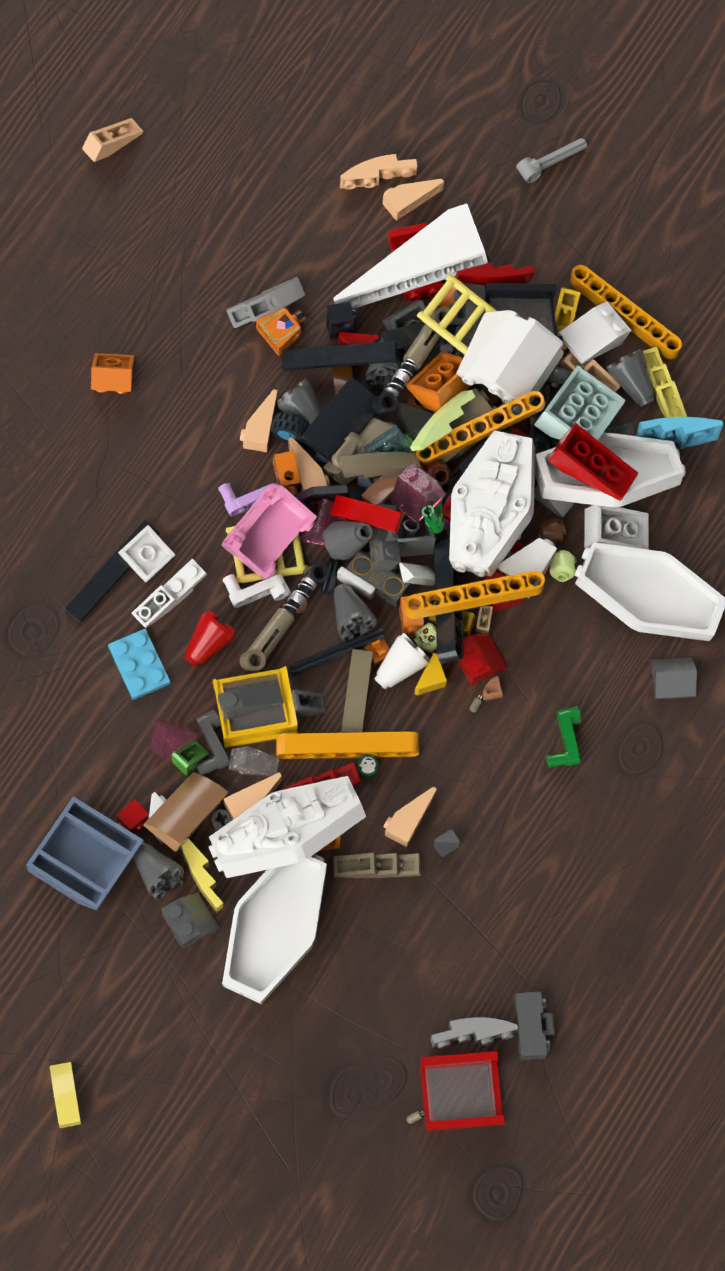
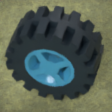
[270,413,308,445]

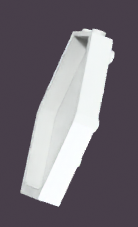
[449,431,535,577]
[535,432,686,507]
[574,542,725,641]
[209,776,366,878]
[222,854,327,1004]

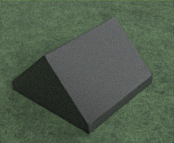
[651,657,697,700]

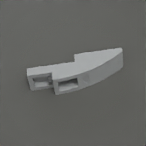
[226,277,305,328]
[430,1017,518,1049]

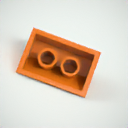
[406,351,471,412]

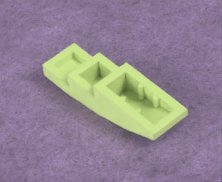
[410,390,475,451]

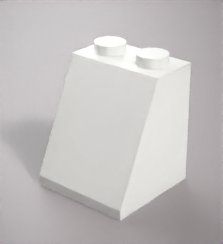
[496,538,557,598]

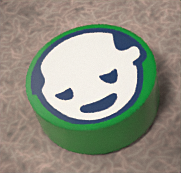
[357,755,378,777]

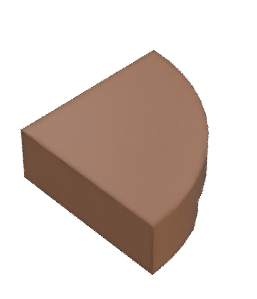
[482,676,503,701]

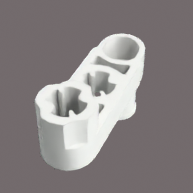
[223,574,291,608]

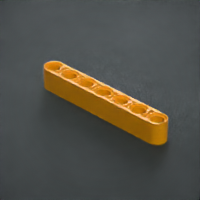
[570,265,682,360]
[416,391,545,464]
[405,571,545,619]
[276,732,419,759]

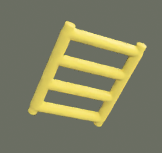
[417,274,497,355]
[226,526,307,584]

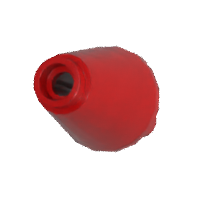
[183,611,236,667]

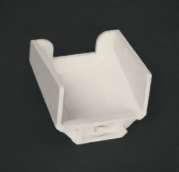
[456,310,563,415]

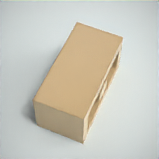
[476,605,493,634]

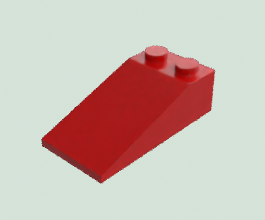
[548,423,638,501]

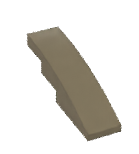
[339,452,422,479]
[341,649,373,733]
[334,853,421,878]

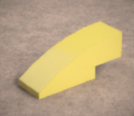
[50,1062,81,1128]

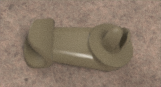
[332,432,363,469]

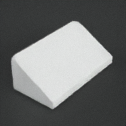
[399,562,435,586]

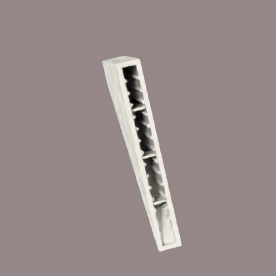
[333,204,488,309]

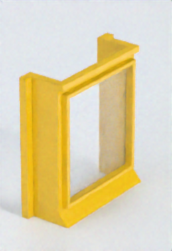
[212,666,298,748]

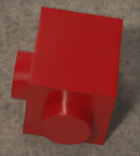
[116,799,149,833]

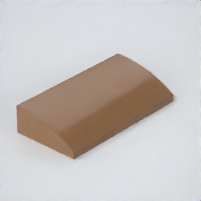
[143,772,229,852]

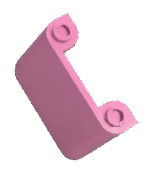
[222,484,317,579]

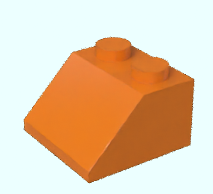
[91,353,134,394]

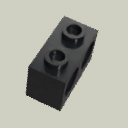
[326,302,357,340]

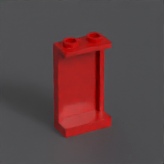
[388,223,444,301]

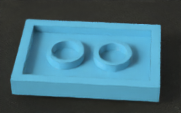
[108,629,170,700]

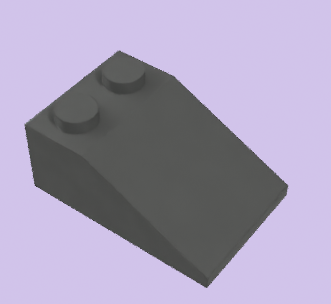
[382,300,439,372]
[384,492,435,557]

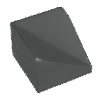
[433,829,460,857]

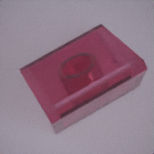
[300,498,345,545]
[148,719,197,759]

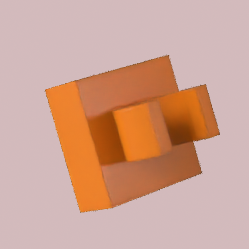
[364,639,390,666]

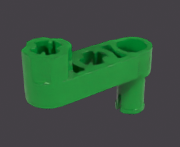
[421,480,445,534]
[546,707,581,768]

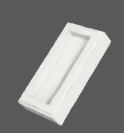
[337,567,375,600]

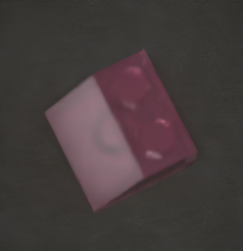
[390,462,446,523]

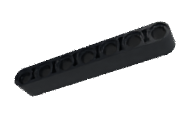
[434,537,464,664]

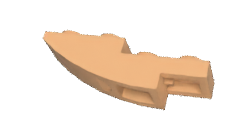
[340,154,417,189]

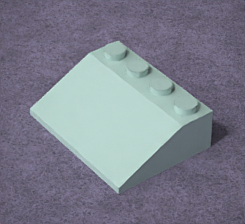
[534,365,626,440]

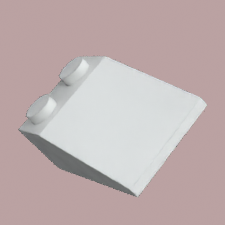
[558,301,631,364]
[585,505,649,550]

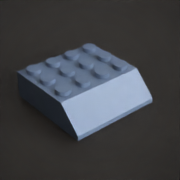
[26,796,144,910]

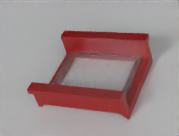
[420,1051,505,1131]

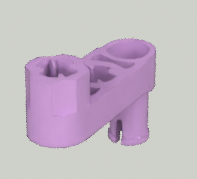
[218,483,277,516]

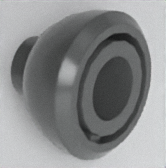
[547,366,571,388]

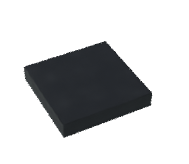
[293,485,348,503]

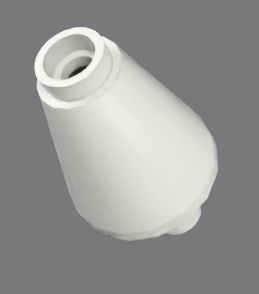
[374,633,430,690]

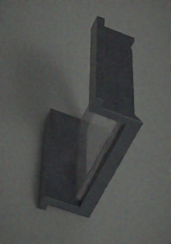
[485,283,563,341]

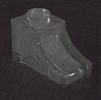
[229,746,279,778]

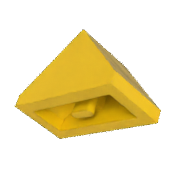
[414,653,447,695]

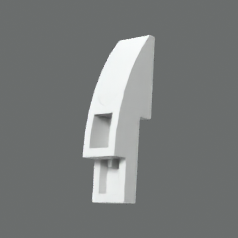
[132,559,207,628]

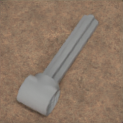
[516,138,587,183]

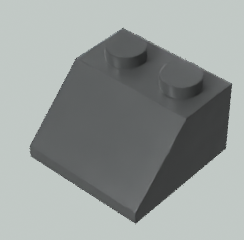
[161,893,219,950]

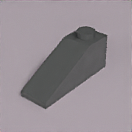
[218,684,284,721]

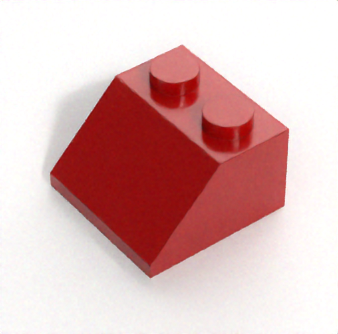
[457,633,507,686]

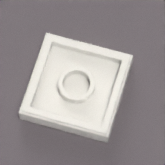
[118,525,175,583]

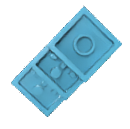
[636,417,723,449]

